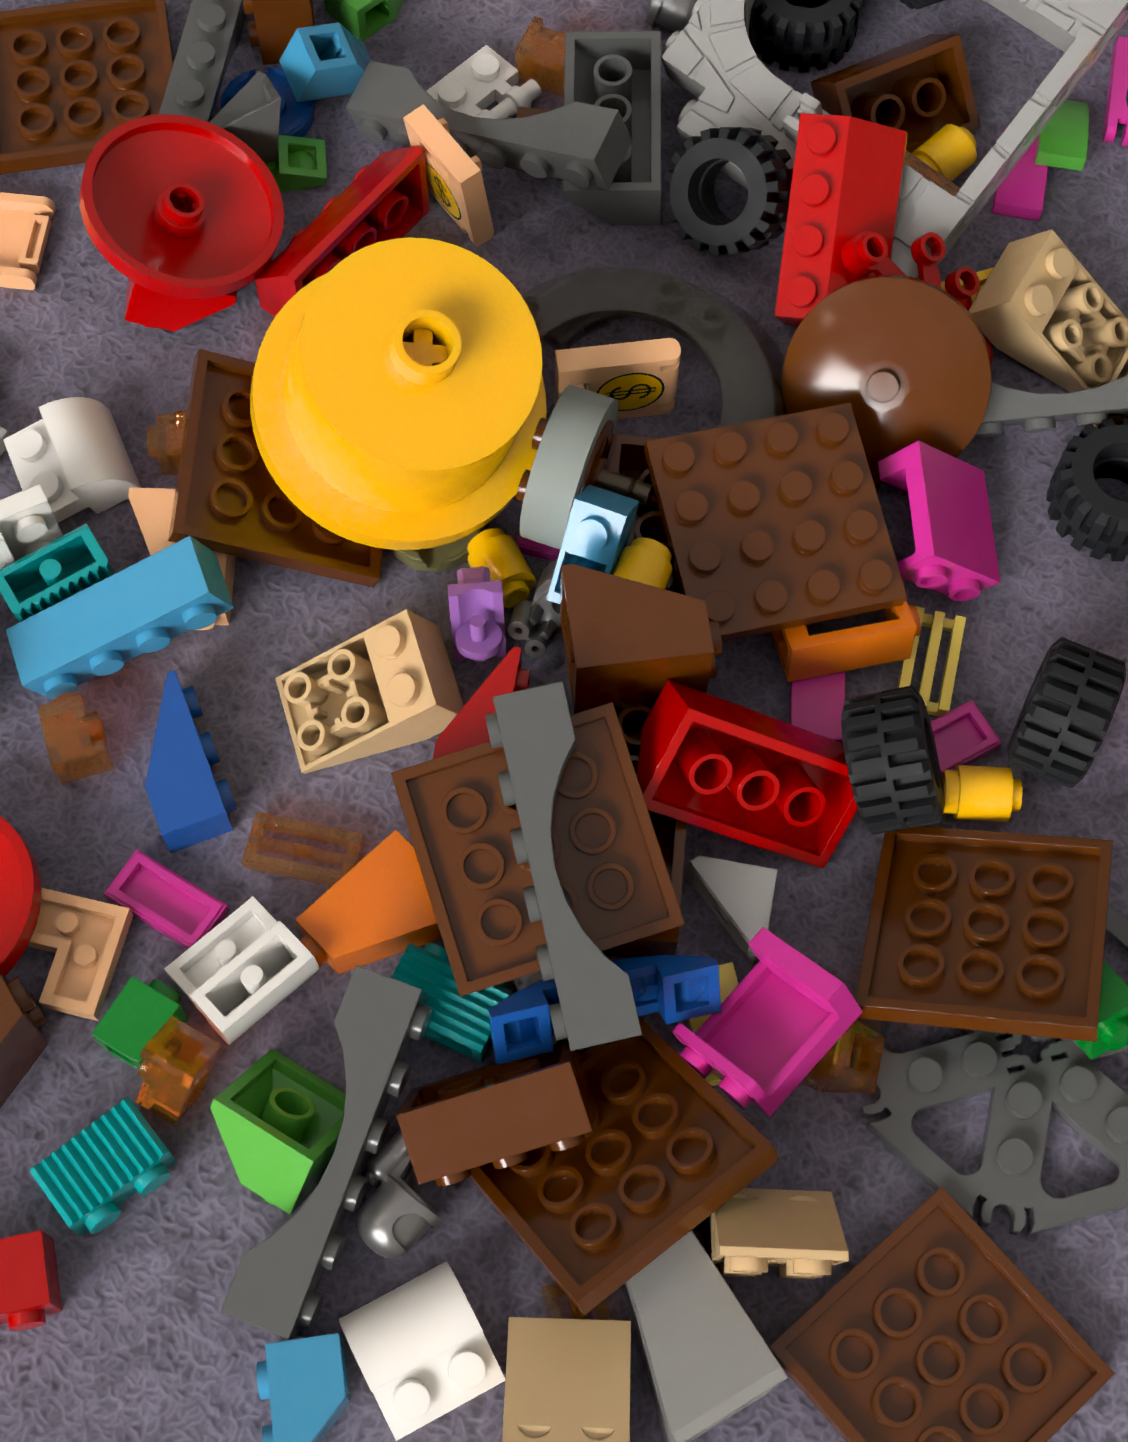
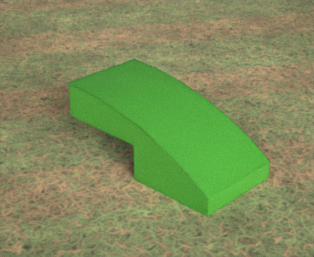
[1034,100,1089,171]
[264,134,327,191]

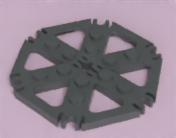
[847,904,1128,1237]

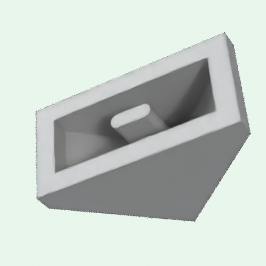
[686,855,778,967]

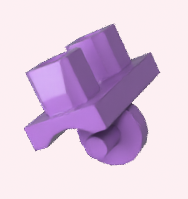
[447,567,506,663]

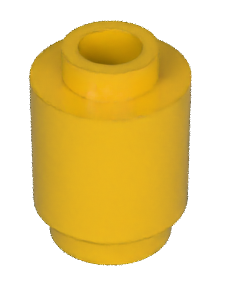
[906,124,977,189]
[467,528,536,608]
[612,538,673,589]
[941,765,1022,822]

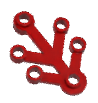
[841,231,993,365]

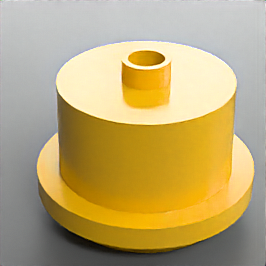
[250,237,547,550]

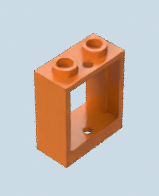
[770,579,921,682]

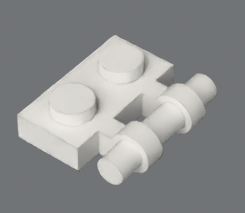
[426,45,542,119]

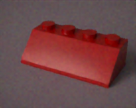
[774,113,908,326]
[255,145,430,317]
[637,679,857,869]

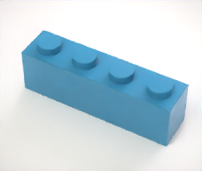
[6,536,234,699]

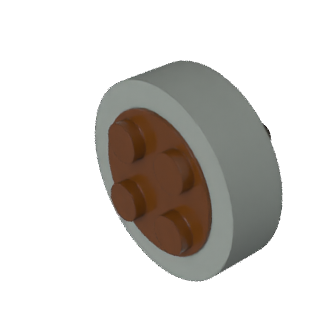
[516,385,653,550]

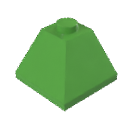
[210,1048,346,1215]

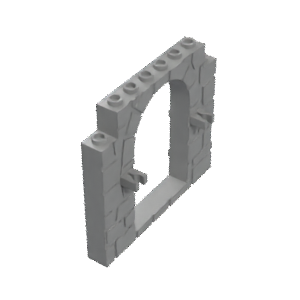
[661,0,1128,279]

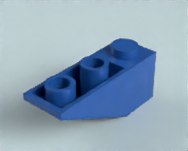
[145,670,237,853]

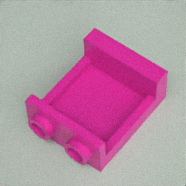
[878,441,1001,601]
[672,927,863,1117]

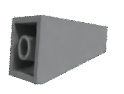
[625,1230,788,1442]

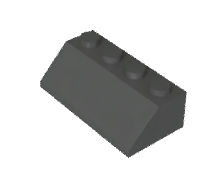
[563,31,661,226]

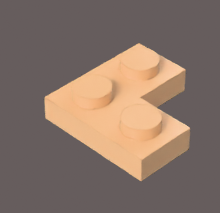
[27,888,133,1021]

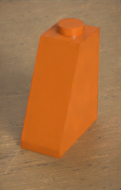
[295,830,442,974]

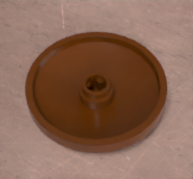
[782,275,992,485]

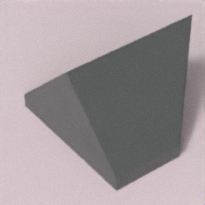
[210,70,281,162]

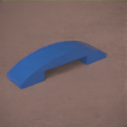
[488,955,721,1065]

